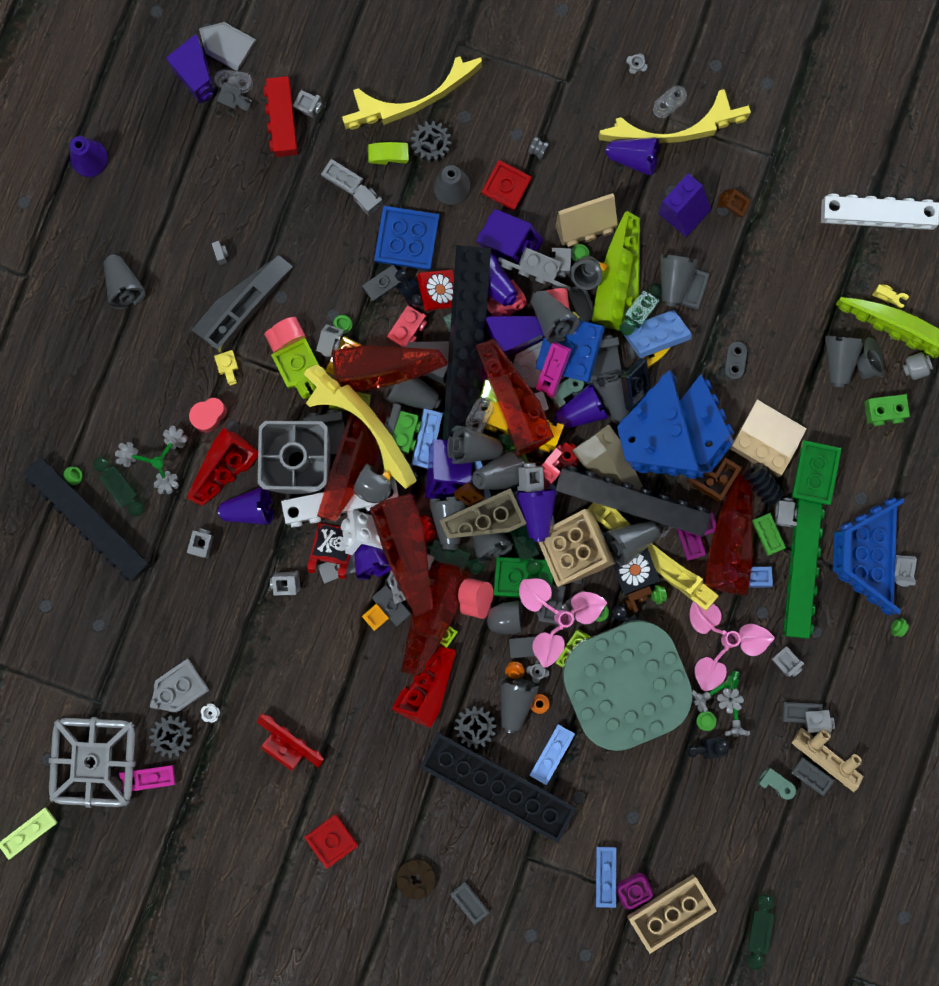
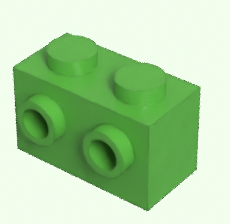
[864,394,910,426]
[393,411,421,455]

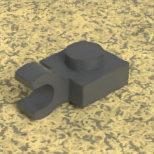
[217,82,252,111]

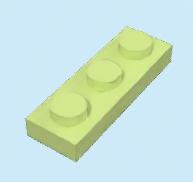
[0,807,58,860]

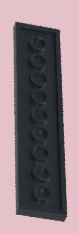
[443,245,491,440]

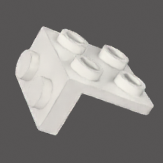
[341,510,390,555]

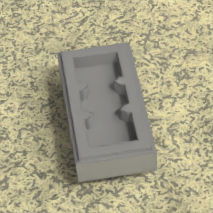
[321,159,363,195]
[318,554,355,584]

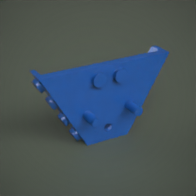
[617,370,704,479]
[636,374,734,474]
[833,497,904,615]

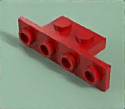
[257,713,324,771]

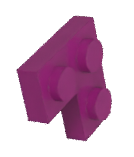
[676,513,718,561]

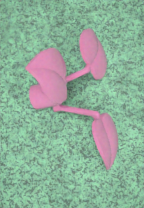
[519,578,607,668]
[689,602,775,691]

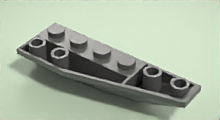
[192,255,293,354]

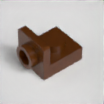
[717,189,751,217]
[454,482,485,507]
[625,586,652,613]

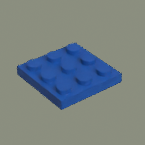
[374,206,439,271]
[535,320,605,383]

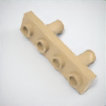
[792,728,863,792]

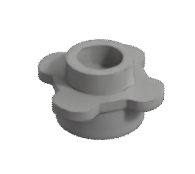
[626,54,647,74]
[526,660,549,683]

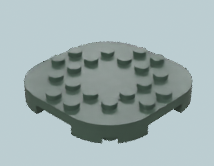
[562,620,692,751]

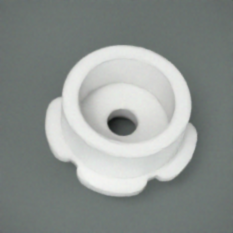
[201,703,220,723]

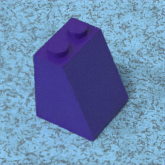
[166,34,215,104]
[658,173,711,237]
[476,209,544,265]
[486,316,543,359]
[425,439,472,500]

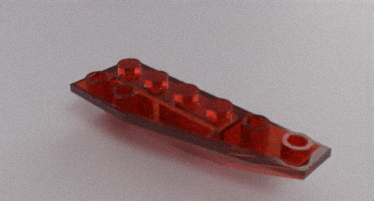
[476,339,554,456]
[332,346,448,391]
[317,413,387,522]
[705,474,753,596]
[370,494,433,617]
[401,561,470,676]

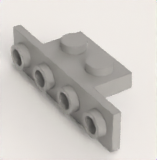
[498,247,571,290]

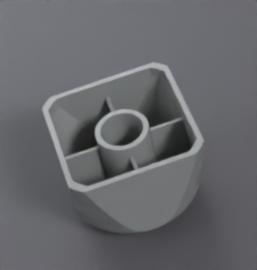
[258,421,331,494]

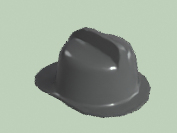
[857,337,885,379]

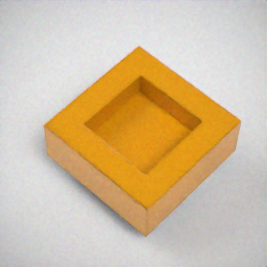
[362,604,389,631]

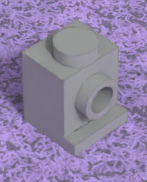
[353,185,383,216]
[551,248,571,278]
[316,324,344,357]
[517,462,544,492]
[774,498,797,527]
[187,528,214,559]
[270,571,301,595]

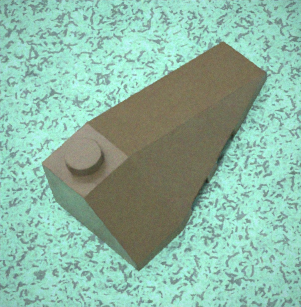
[572,425,643,490]
[440,488,526,538]

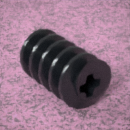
[744,463,784,505]

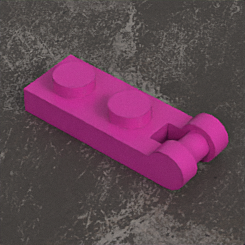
[536,342,572,398]
[119,765,176,793]

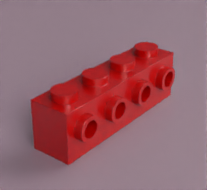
[263,76,298,157]

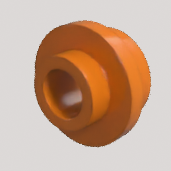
[505,662,525,679]
[531,694,549,714]

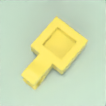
[872,284,909,309]
[214,350,239,386]

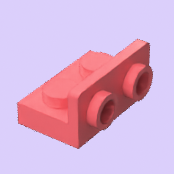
[487,279,528,317]
[387,305,428,347]
[541,448,562,489]

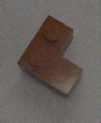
[686,458,742,503]

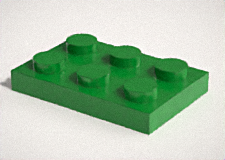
[791,440,842,505]
[494,557,554,600]

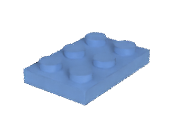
[623,310,692,358]

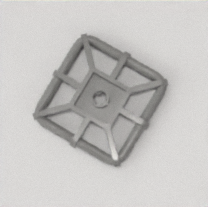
[48,717,135,808]

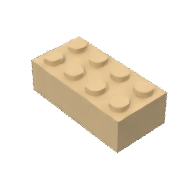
[627,874,717,954]

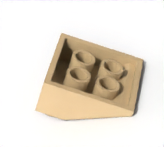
[556,193,618,248]
[729,400,807,478]
[538,509,615,587]

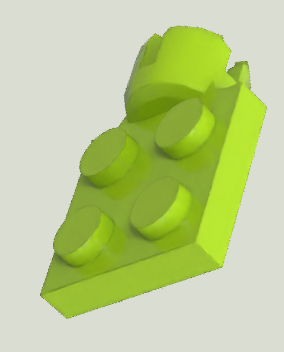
[271,338,319,399]

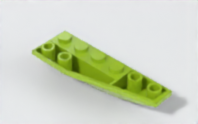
[592,211,640,331]
[835,297,939,359]

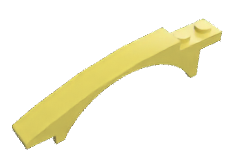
[342,56,482,130]
[598,89,751,143]
[304,365,417,489]
[587,502,719,612]

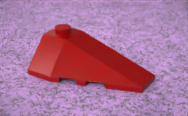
[187,428,258,506]
[392,646,456,728]

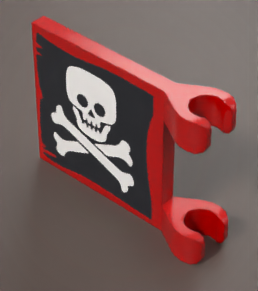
[307,523,350,579]

